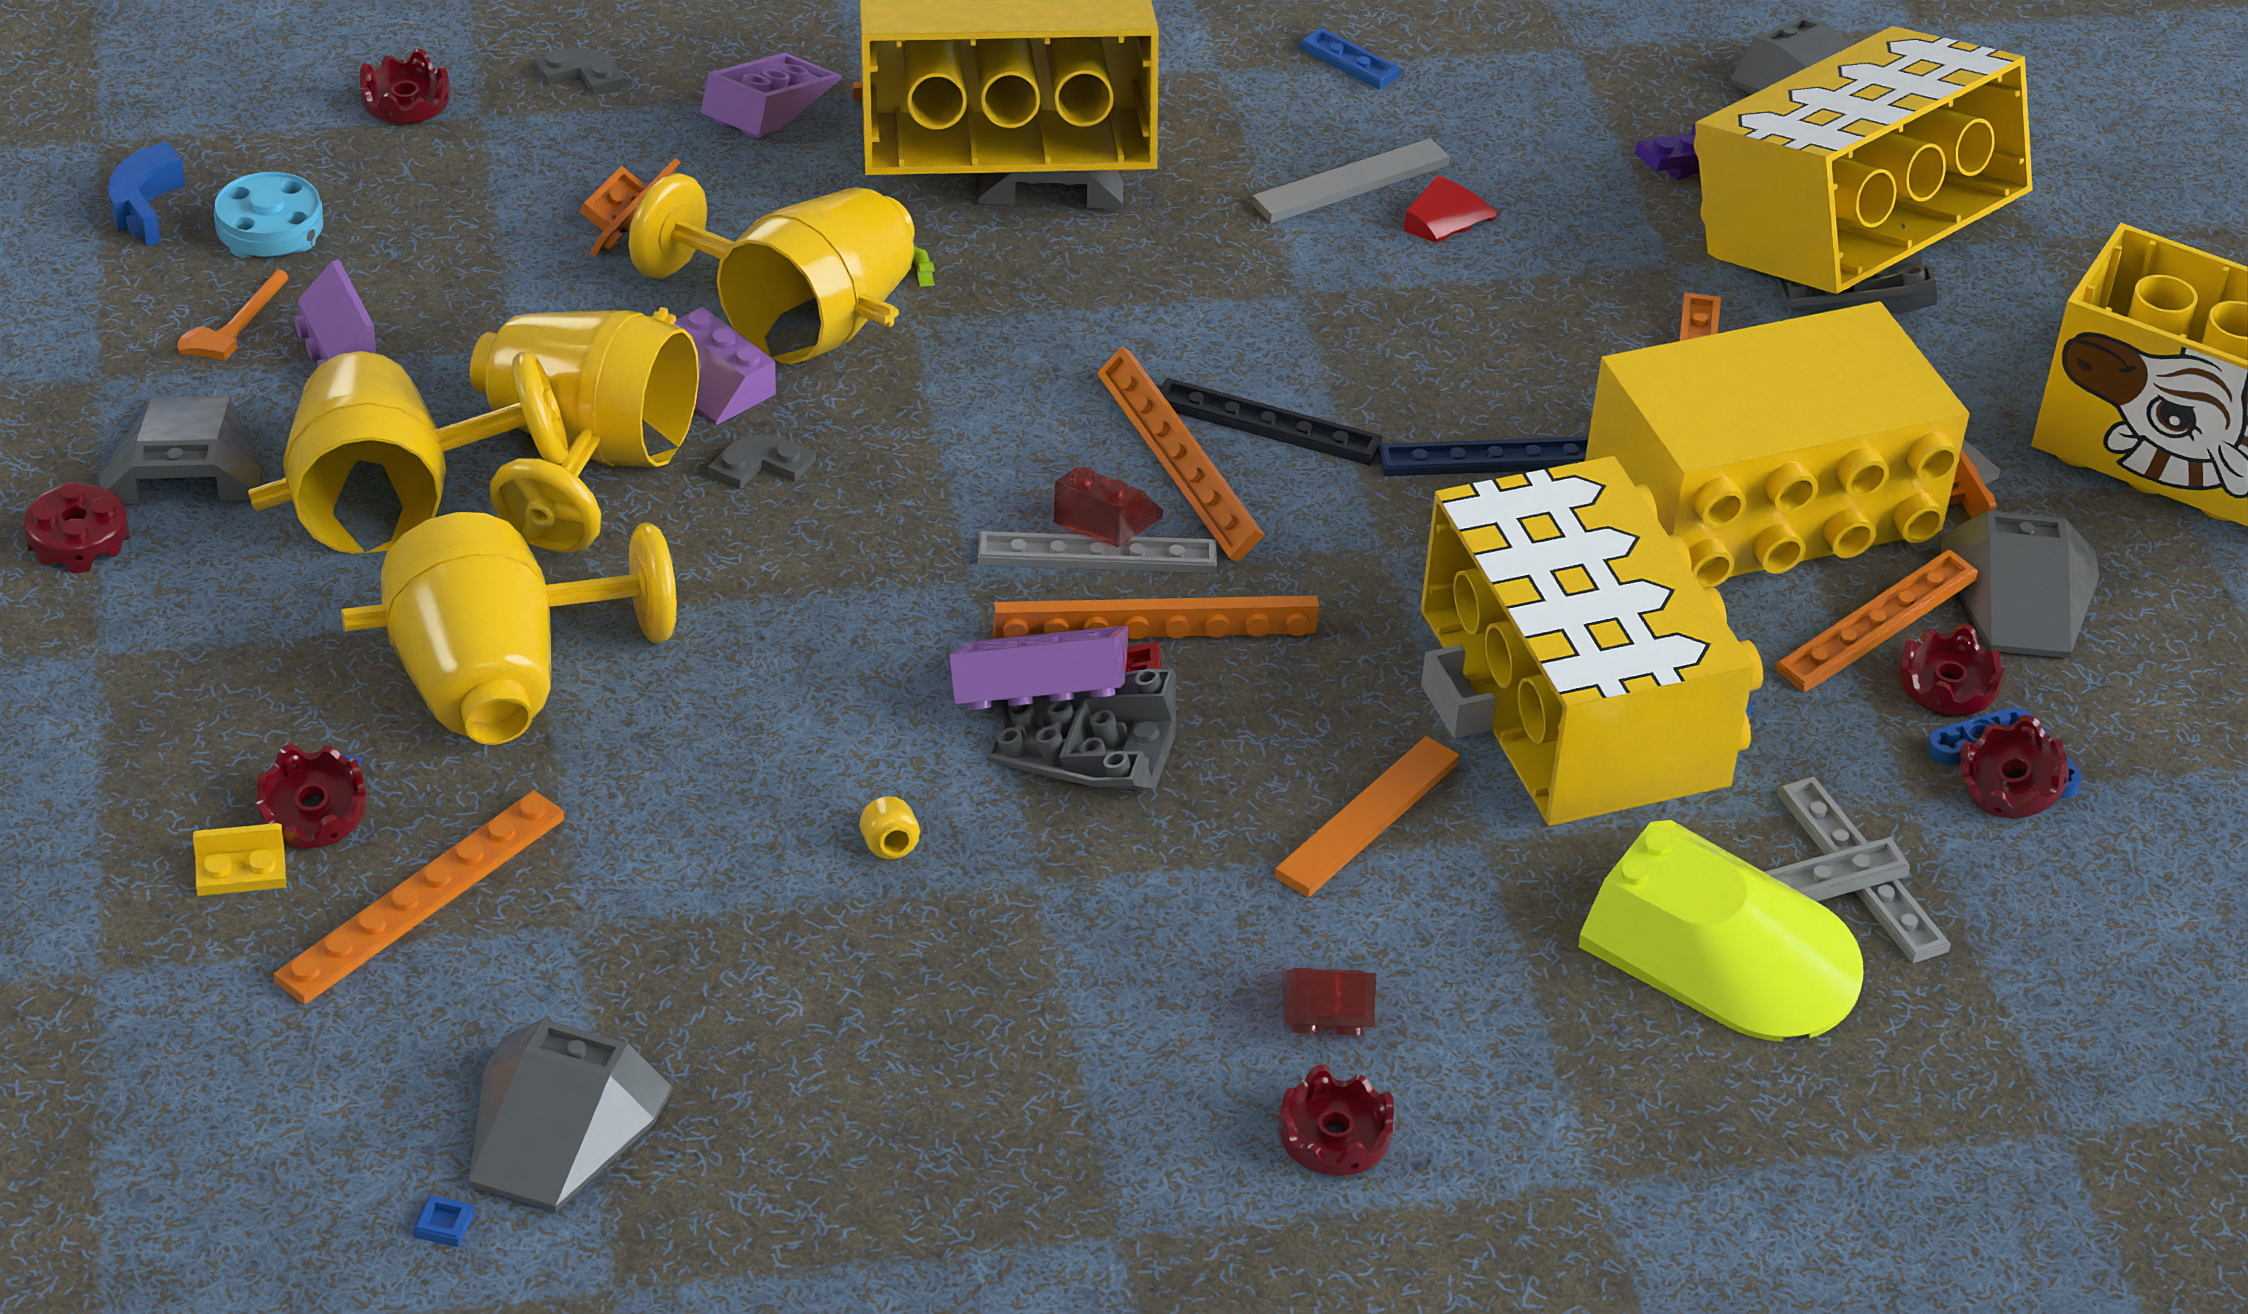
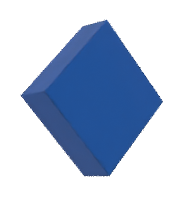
[413,1195,475,1248]

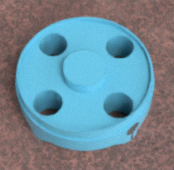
[214,172,324,258]

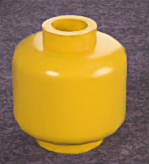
[859,796,920,859]

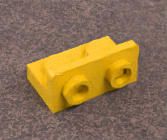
[193,823,287,896]

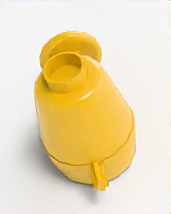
[628,173,914,365]
[470,307,699,553]
[248,351,569,554]
[341,512,677,745]

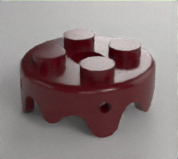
[360,48,450,124]
[23,482,130,573]
[1899,624,2006,716]
[1961,715,2069,819]
[256,744,367,849]
[1278,1064,1394,1176]

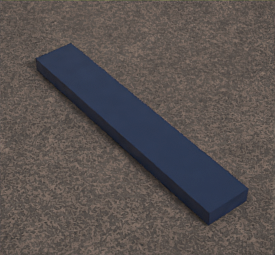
[1378,436,1589,476]

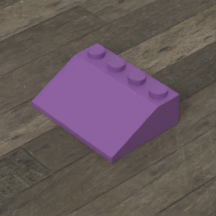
[949,625,1129,710]

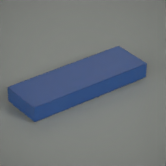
[1299,27,1401,90]

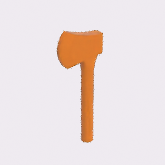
[177,269,288,361]

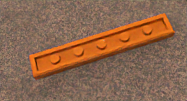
[1775,549,1978,693]
[1274,736,1460,898]

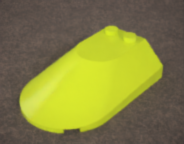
[1579,820,1863,1042]

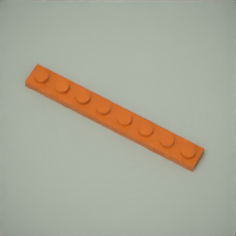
[1097,346,1265,561]
[993,595,1319,640]
[273,790,564,1005]

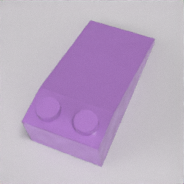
[700,53,842,138]

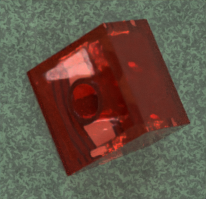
[1053,466,1163,548]
[1281,967,1377,1035]

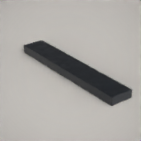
[1160,378,1383,466]

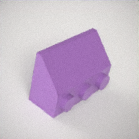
[294,260,376,368]
[674,307,776,425]

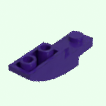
[1635,122,1700,180]

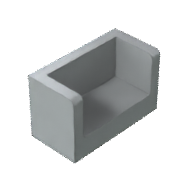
[1421,645,1496,739]

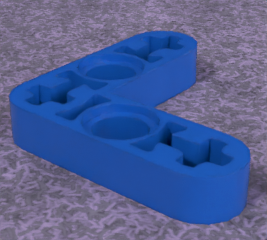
[1927,708,2081,798]

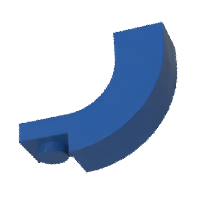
[108,141,185,246]

